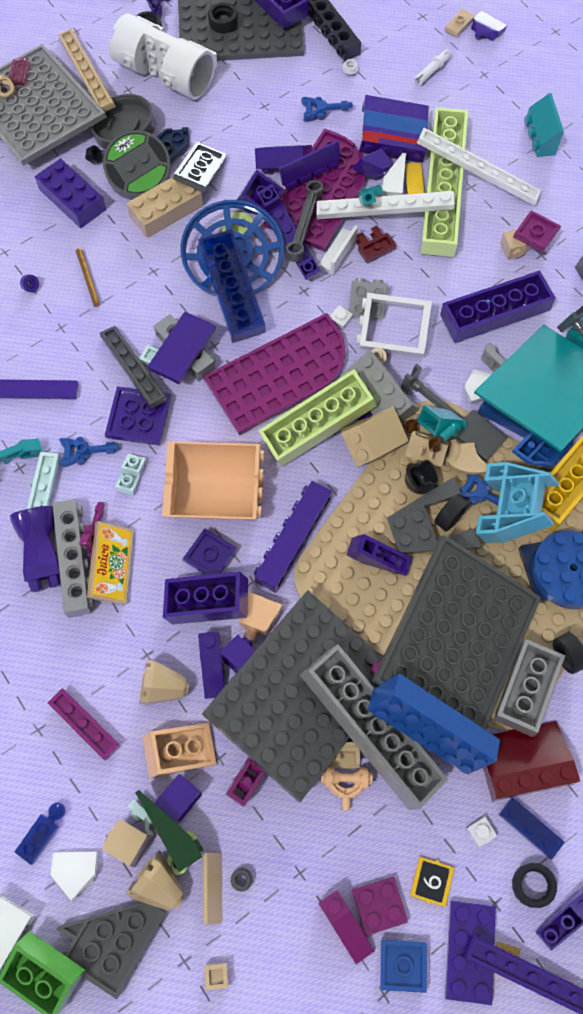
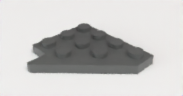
[57,902,167,999]

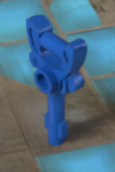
[301,97,353,121]
[59,437,119,467]
[459,474,499,505]

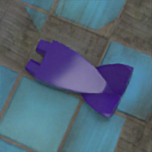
[10,506,61,593]

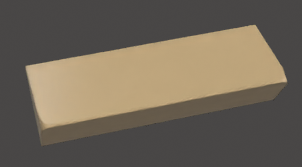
[203,853,222,925]

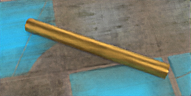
[76,248,100,307]

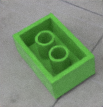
[0,931,85,1014]

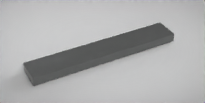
[100,326,167,409]

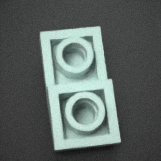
[115,454,146,496]

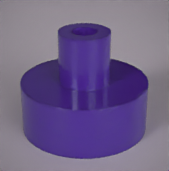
[20,274,39,292]

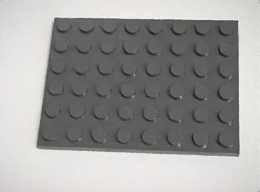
[178,0,304,61]
[372,535,541,730]
[202,590,383,802]

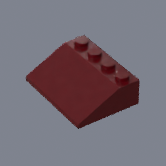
[483,721,580,802]

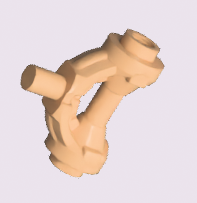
[321,766,373,810]

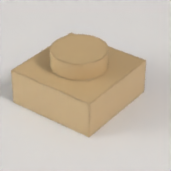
[204,963,229,991]

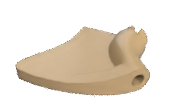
[444,439,487,475]

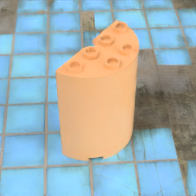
[162,441,264,520]

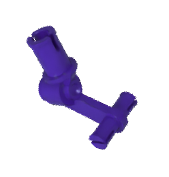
[146,0,170,18]

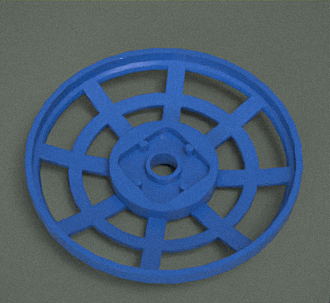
[180,200,284,299]

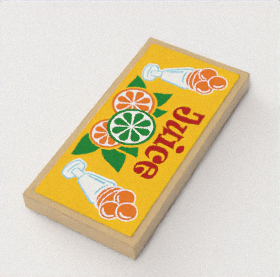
[87,521,134,605]

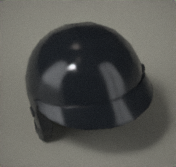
[405,460,438,495]

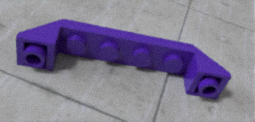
[257,184,321,280]

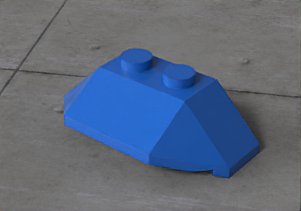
[512,432,573,468]

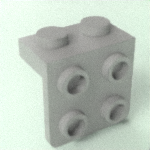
[349,278,387,319]

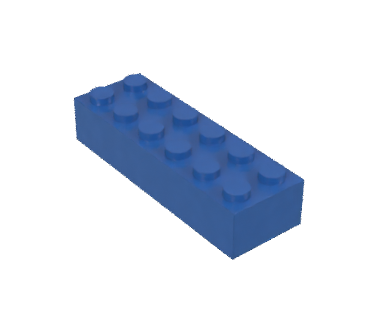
[368,673,500,775]

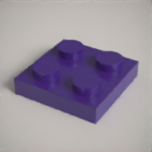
[183,528,237,575]

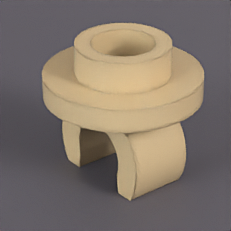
[371,348,387,364]

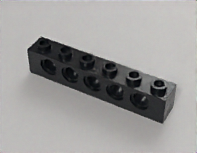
[308,0,361,62]

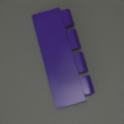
[279,140,341,190]

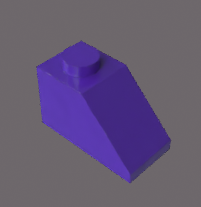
[353,148,394,179]

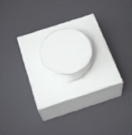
[330,306,353,330]
[466,817,497,848]

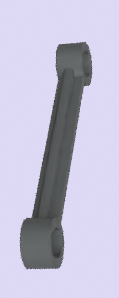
[286,180,323,262]

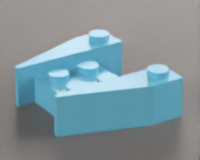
[476,462,559,543]

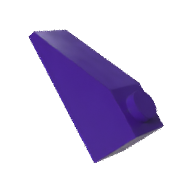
[346,534,412,576]
[198,631,225,699]

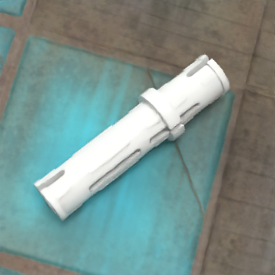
[414,49,452,86]

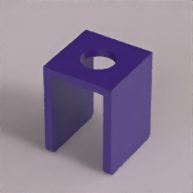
[154,774,202,824]

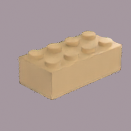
[126,177,203,238]

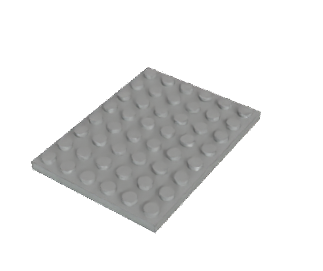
[0,44,107,166]

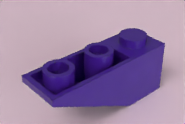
[536,887,583,951]

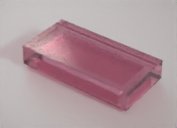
[8,58,30,86]

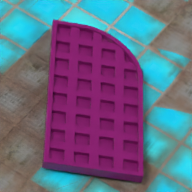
[203,313,345,435]

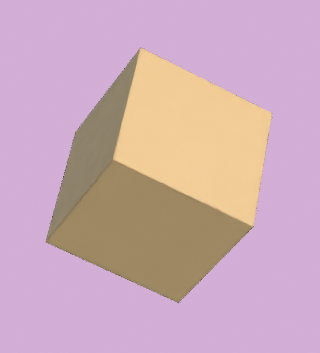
[101,818,152,867]

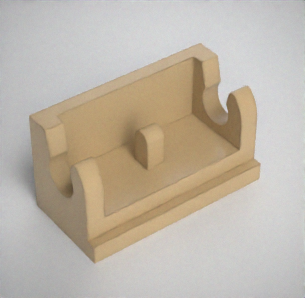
[329,742,360,769]

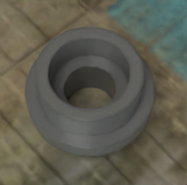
[231,868,253,892]

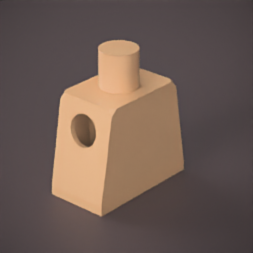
[239,592,283,643]

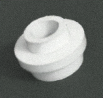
[343,59,358,75]

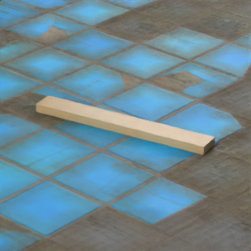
[58,28,115,112]

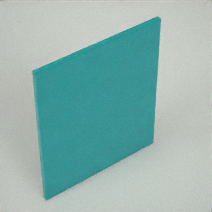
[474,324,583,452]

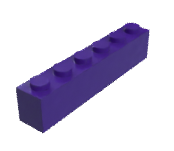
[254,481,332,593]

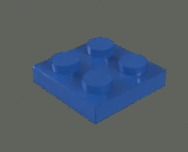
[380,940,427,993]

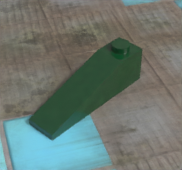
[135,790,204,872]

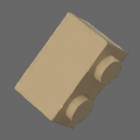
[405,431,450,468]

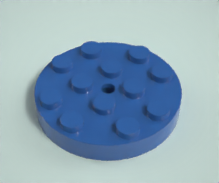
[531,530,583,609]

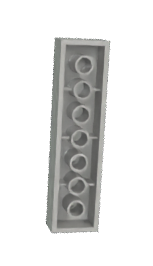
[300,644,448,810]

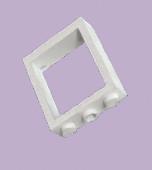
[356,293,432,358]

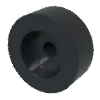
[85,145,103,164]

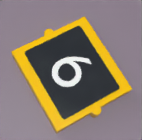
[410,857,454,907]

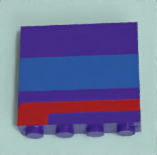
[359,94,429,163]

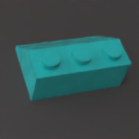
[524,93,564,157]

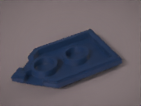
[157,127,189,163]

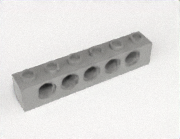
[52,499,94,618]

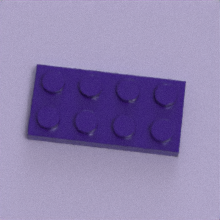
[445,901,496,1005]

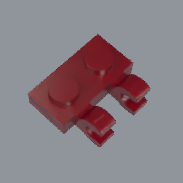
[356,226,396,263]

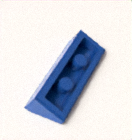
[478,401,530,438]

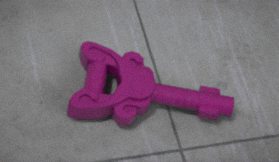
[79,502,105,561]

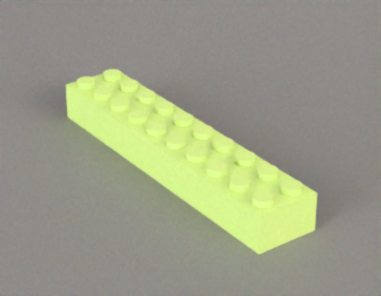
[420,107,468,257]

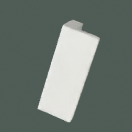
[318,225,358,276]

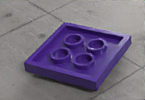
[105,386,171,446]

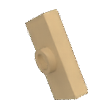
[444,8,475,38]

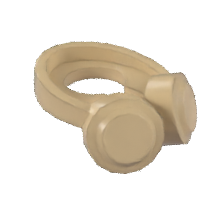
[0,74,15,99]

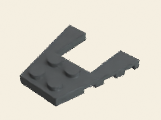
[387,477,481,554]

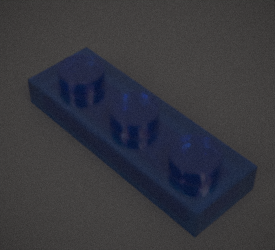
[498,797,565,860]

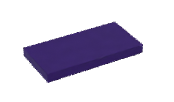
[147,312,216,385]

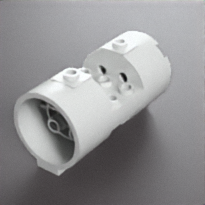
[109,13,217,100]

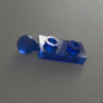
[14,802,66,865]

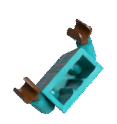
[406,405,466,453]

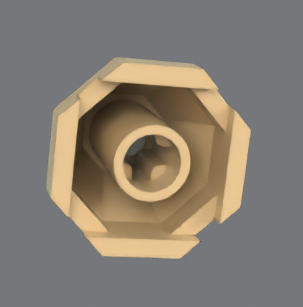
[139,660,189,705]
[126,852,184,911]

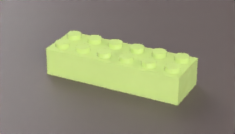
[259,369,377,467]

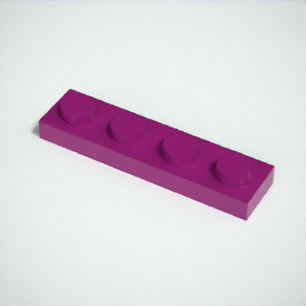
[48,688,121,761]

